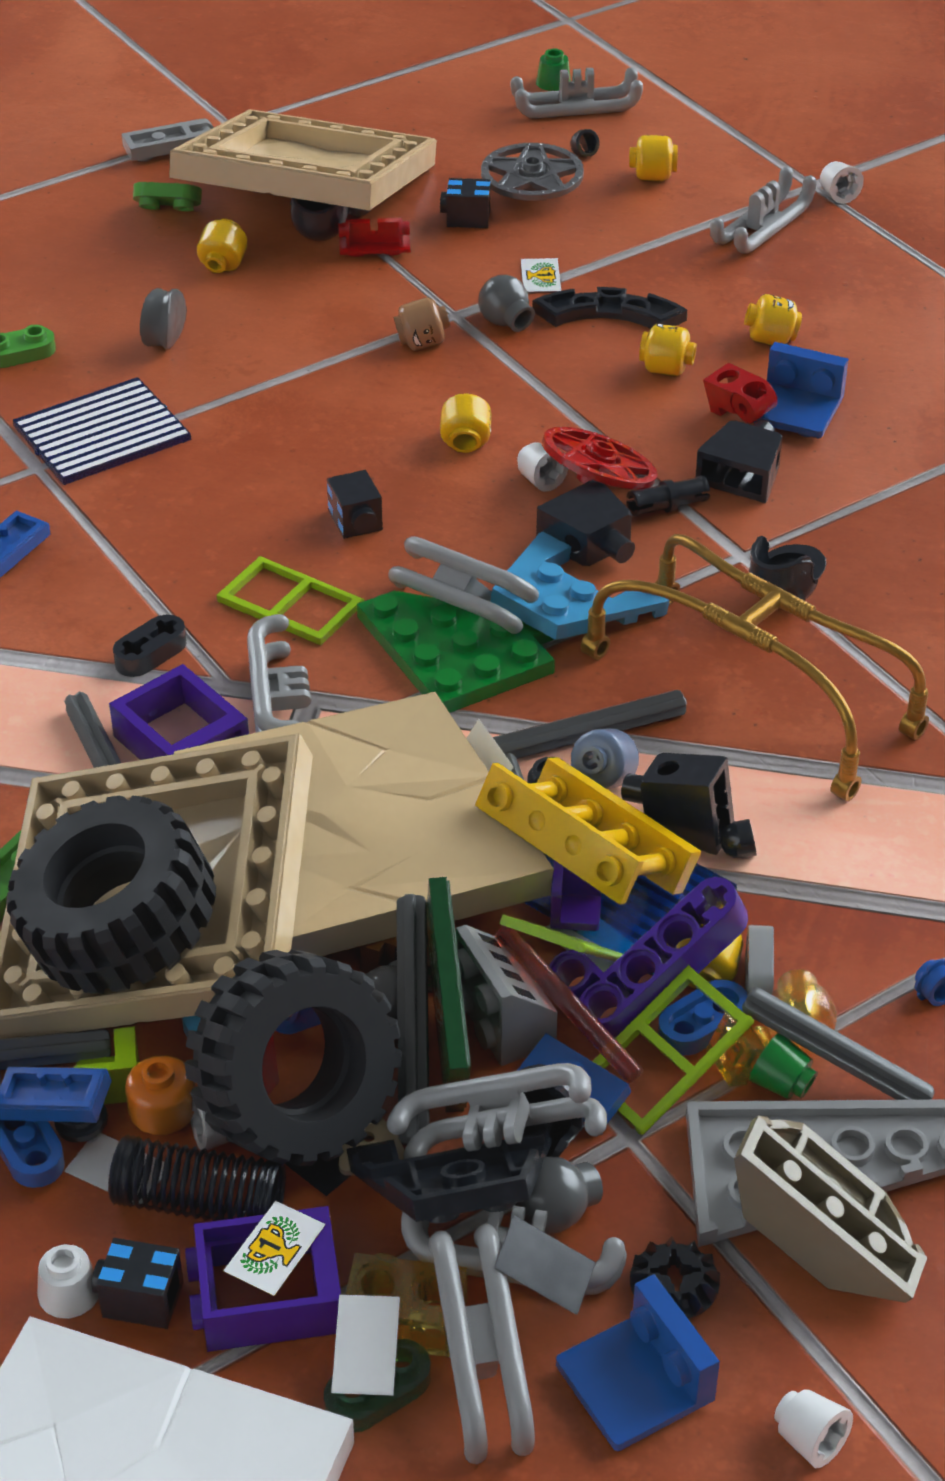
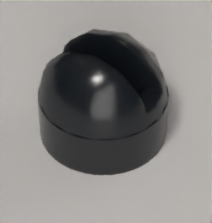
[570,129,600,157]
[720,819,757,859]

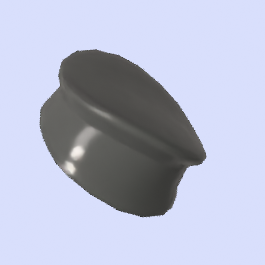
[140,288,187,350]

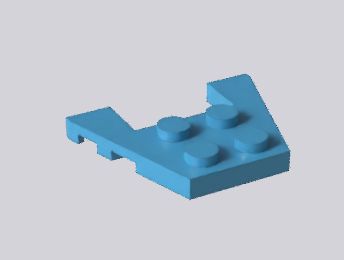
[490,532,670,640]

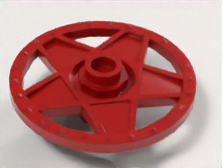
[542,427,658,489]

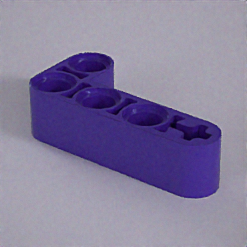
[547,877,748,1044]

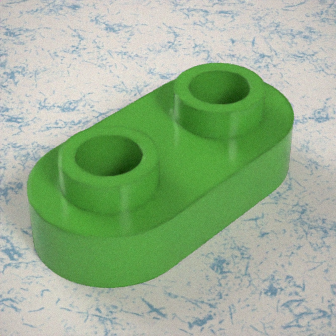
[133,182,202,211]
[0,325,56,368]

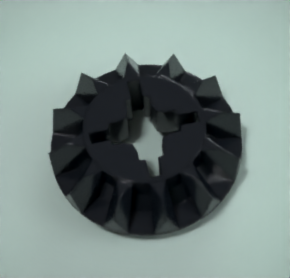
[630,1236,720,1319]

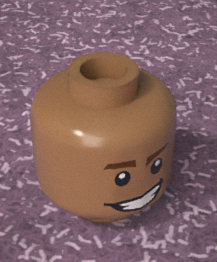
[393,297,451,351]

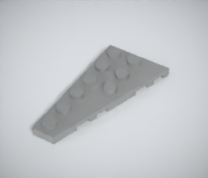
[686,1099,945,1247]

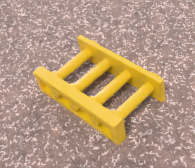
[475,757,702,905]

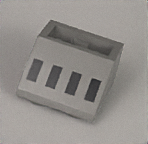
[456,925,557,1066]

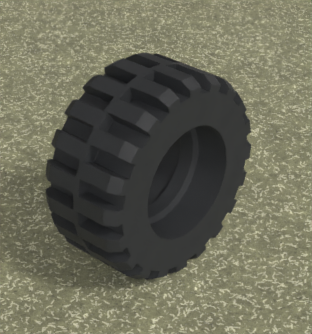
[6,795,216,994]
[185,949,402,1166]

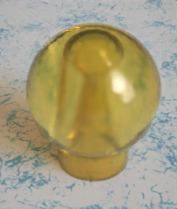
[768,969,837,1051]

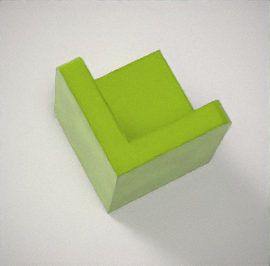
[73,1026,140,1105]

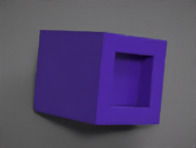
[550,860,601,931]

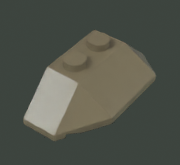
[734,1115,927,1303]

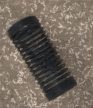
[108,1134,286,1221]

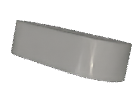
[745,925,774,996]

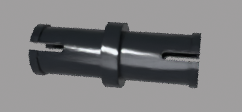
[626,475,710,517]

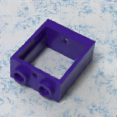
[109,664,249,760]
[185,1206,341,1352]

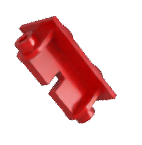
[338,217,411,257]

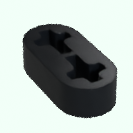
[113,614,187,677]

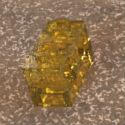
[345,1253,468,1357]

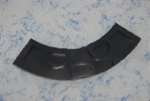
[532,287,688,329]

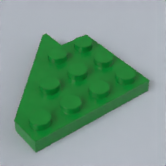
[357,590,555,713]

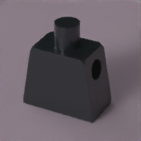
[695,420,783,503]
[536,480,635,566]
[621,753,735,855]

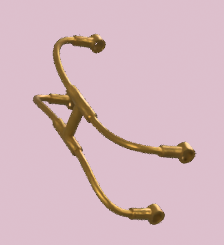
[581,534,929,801]

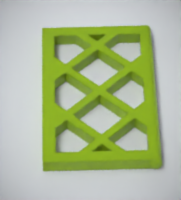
[499,914,623,962]

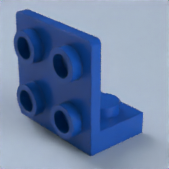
[753,342,849,438]
[556,1274,720,1451]

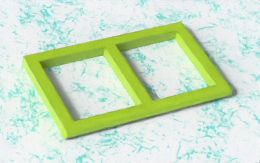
[217,556,365,645]
[592,965,754,1136]

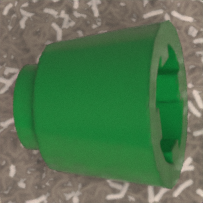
[536,49,571,91]
[749,1033,818,1099]

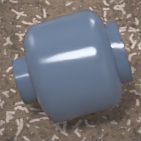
[571,729,639,789]

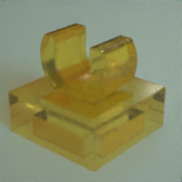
[706,1013,773,1087]

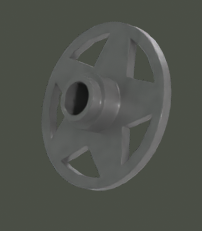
[481,143,584,201]

